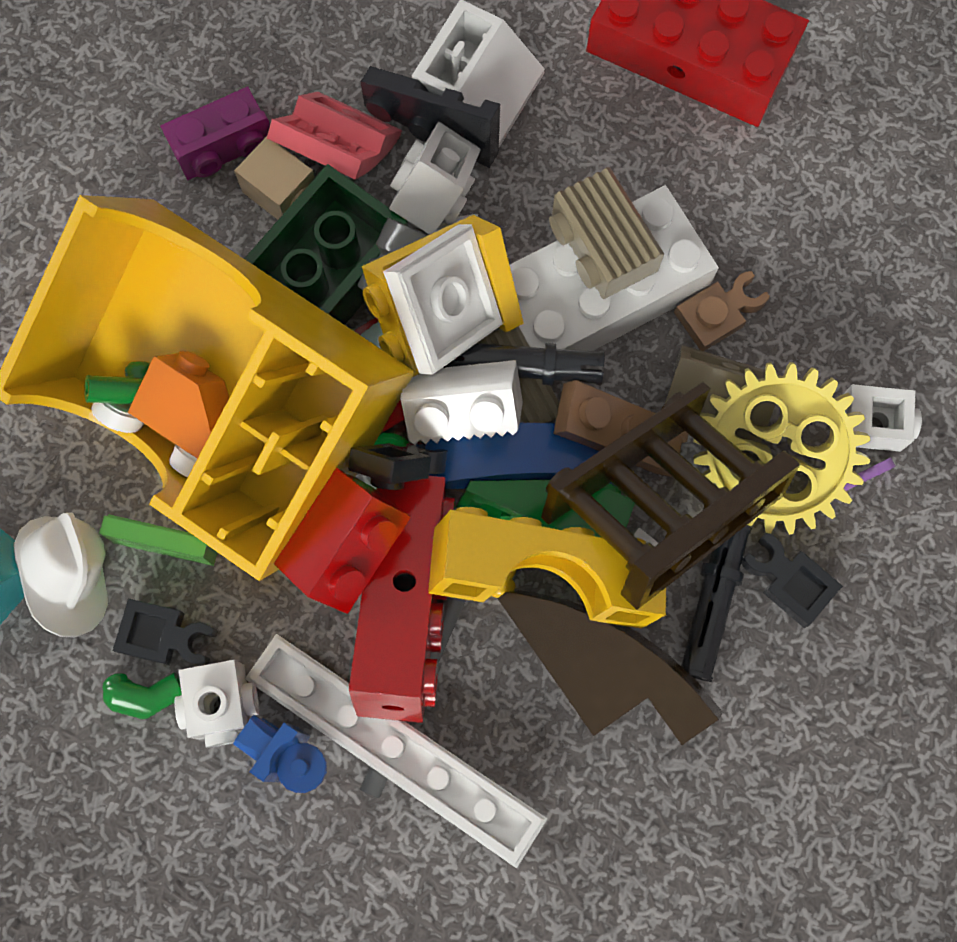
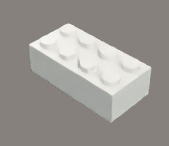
[510,185,719,351]

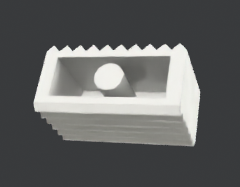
[401,360,523,445]

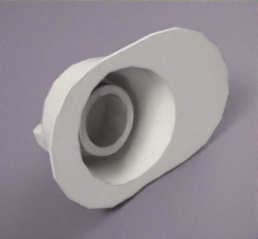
[14,512,108,637]

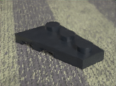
[360,66,501,168]

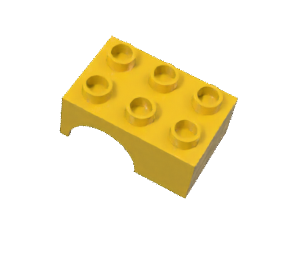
[0,195,415,581]

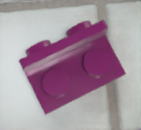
[160,86,270,181]

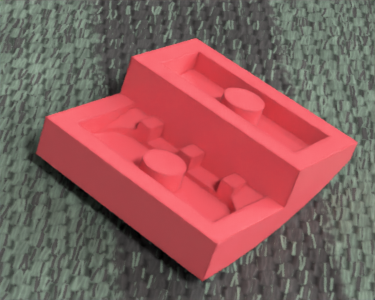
[267,92,402,180]

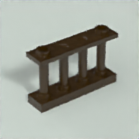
[541,382,801,610]

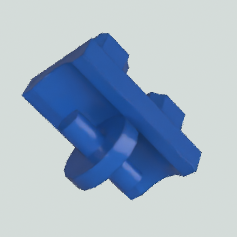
[233,715,327,793]

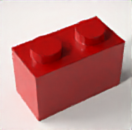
[274,467,411,614]

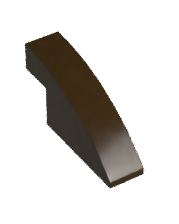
[497,590,723,745]

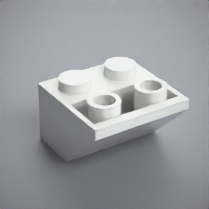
[412,0,544,147]

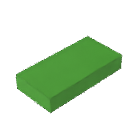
[99,514,218,566]

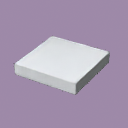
[383,224,503,375]

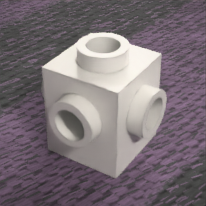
[175,660,259,748]

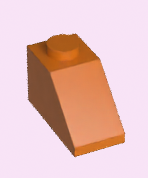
[128,351,229,459]

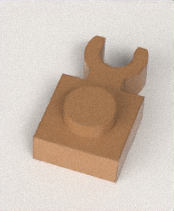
[674,271,770,351]

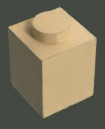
[234,136,315,220]

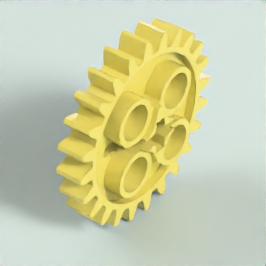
[693,362,870,535]

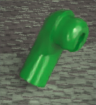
[84,361,150,404]
[102,672,182,719]

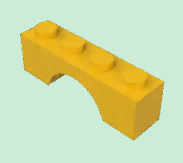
[428,507,666,629]

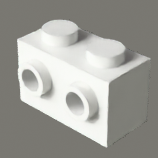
[389,122,481,235]

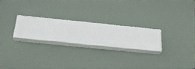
[245,634,548,868]

